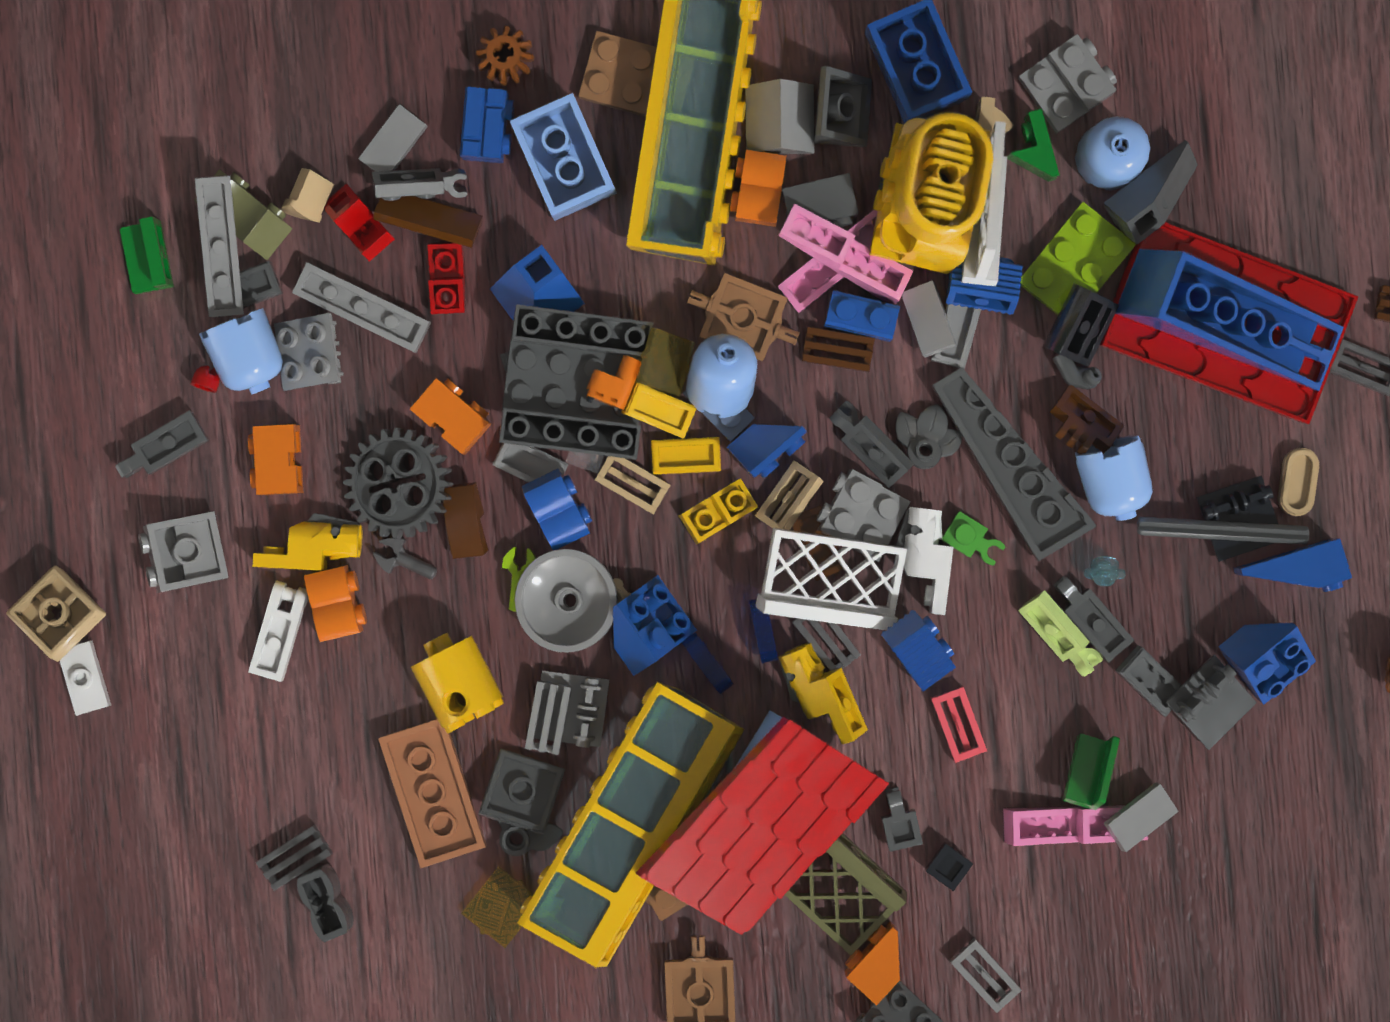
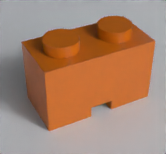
[410,378,491,455]
[248,424,303,495]

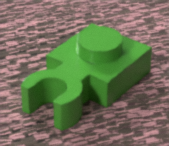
[941,511,1005,565]

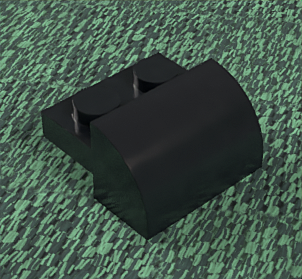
[1043,283,1119,367]

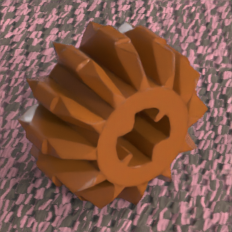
[476,25,535,86]

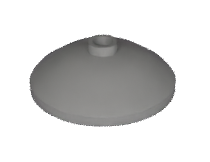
[515,549,618,653]

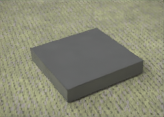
[479,748,565,836]

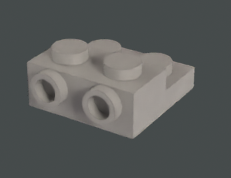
[1018,34,1117,134]
[816,469,910,562]
[138,511,229,593]

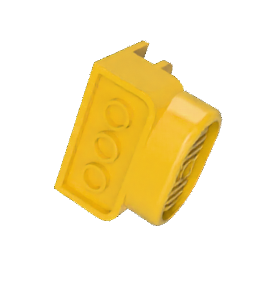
[869,112,993,274]

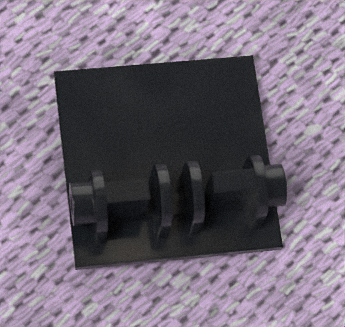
[1196,475,1278,562]

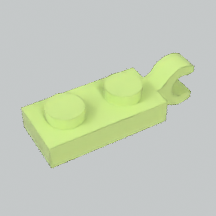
[1018,590,1103,677]

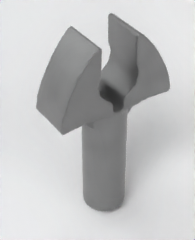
[373,538,437,580]

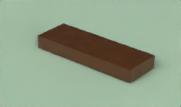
[373,196,483,248]

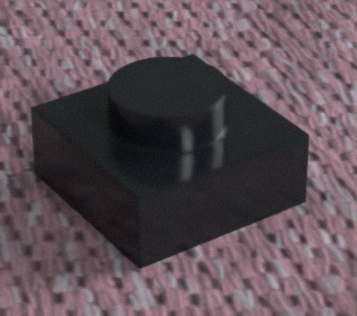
[925,842,973,892]

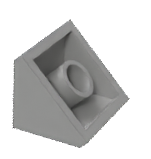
[745,79,814,154]

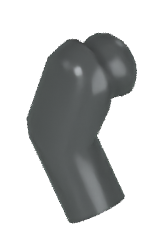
[1052,355,1102,390]

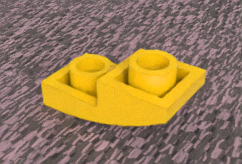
[679,478,758,545]

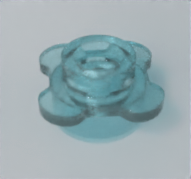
[1084,556,1126,586]

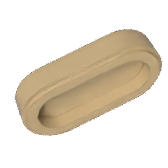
[1277,448,1319,516]

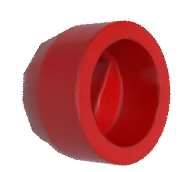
[190,365,220,393]

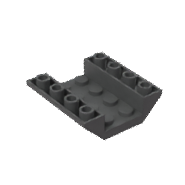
[499,304,654,460]

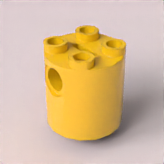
[411,633,504,734]

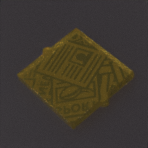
[636,327,695,396]
[461,866,534,948]

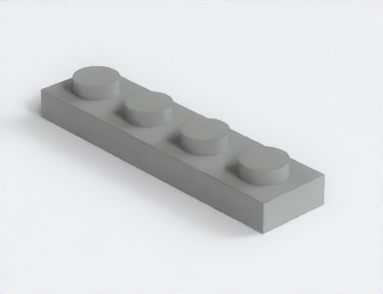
[195,175,244,317]
[292,263,431,353]

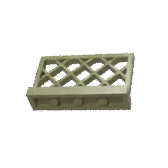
[785,833,907,955]

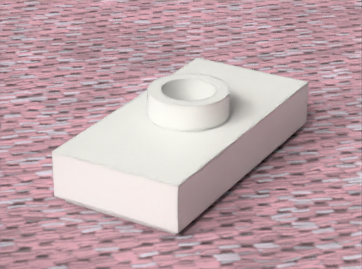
[60,641,111,716]

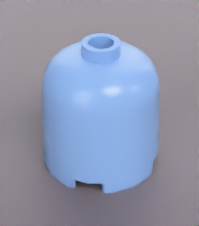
[1075,116,1150,191]
[199,308,283,395]
[686,334,757,418]
[1075,435,1153,521]

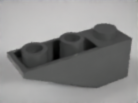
[1104,140,1198,244]

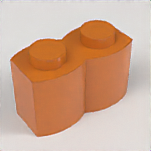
[730,149,787,227]
[304,565,367,642]

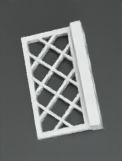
[961,121,1007,286]
[756,528,907,631]

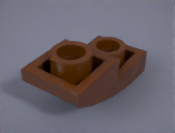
[443,482,488,559]

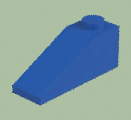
[1233,538,1352,592]

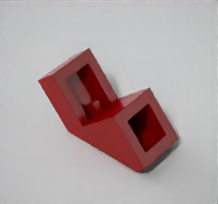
[324,183,395,262]

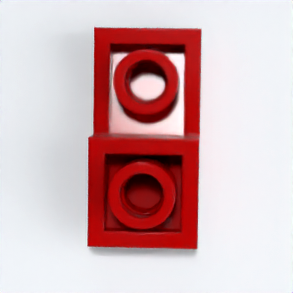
[427,242,465,314]

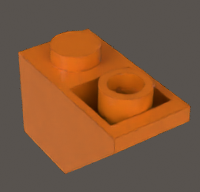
[844,921,900,1006]

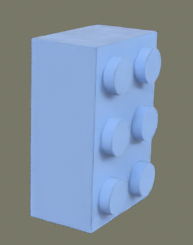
[510,93,617,221]

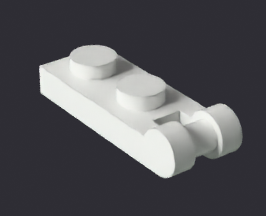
[248,580,308,682]

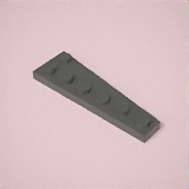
[932,368,1097,561]

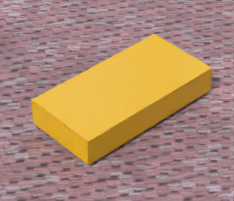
[621,382,696,439]
[651,437,721,475]

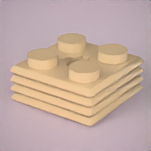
[6,565,106,662]

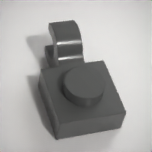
[881,787,923,852]

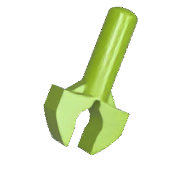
[502,547,537,612]

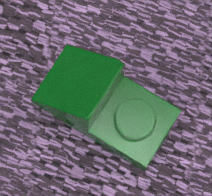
[1007,109,1060,182]

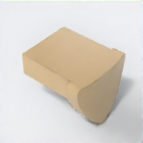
[975,96,1013,137]
[281,168,334,223]

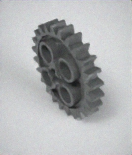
[343,428,453,539]

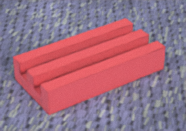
[931,686,987,763]

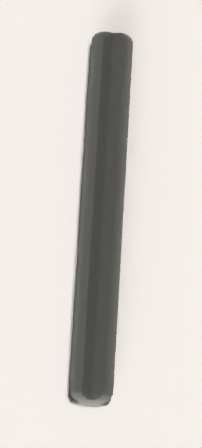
[1137,517,1309,544]

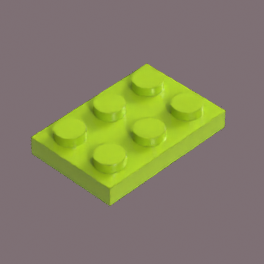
[1021,202,1136,316]

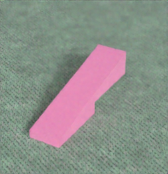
[778,204,913,305]
[778,210,878,313]
[1003,805,1148,846]

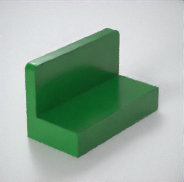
[120,216,174,294]
[1062,733,1120,810]

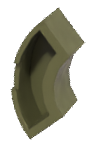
[194,169,293,260]

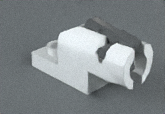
[896,507,953,615]

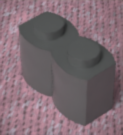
[297,863,354,942]

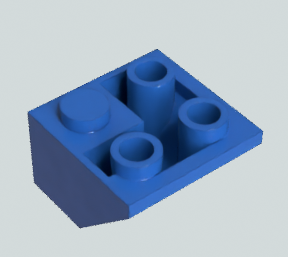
[490,245,585,320]
[727,424,807,479]
[613,575,697,676]
[1219,623,1316,705]

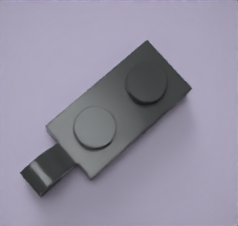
[372,168,467,201]
[829,400,914,488]
[115,410,209,478]
[1053,576,1134,663]

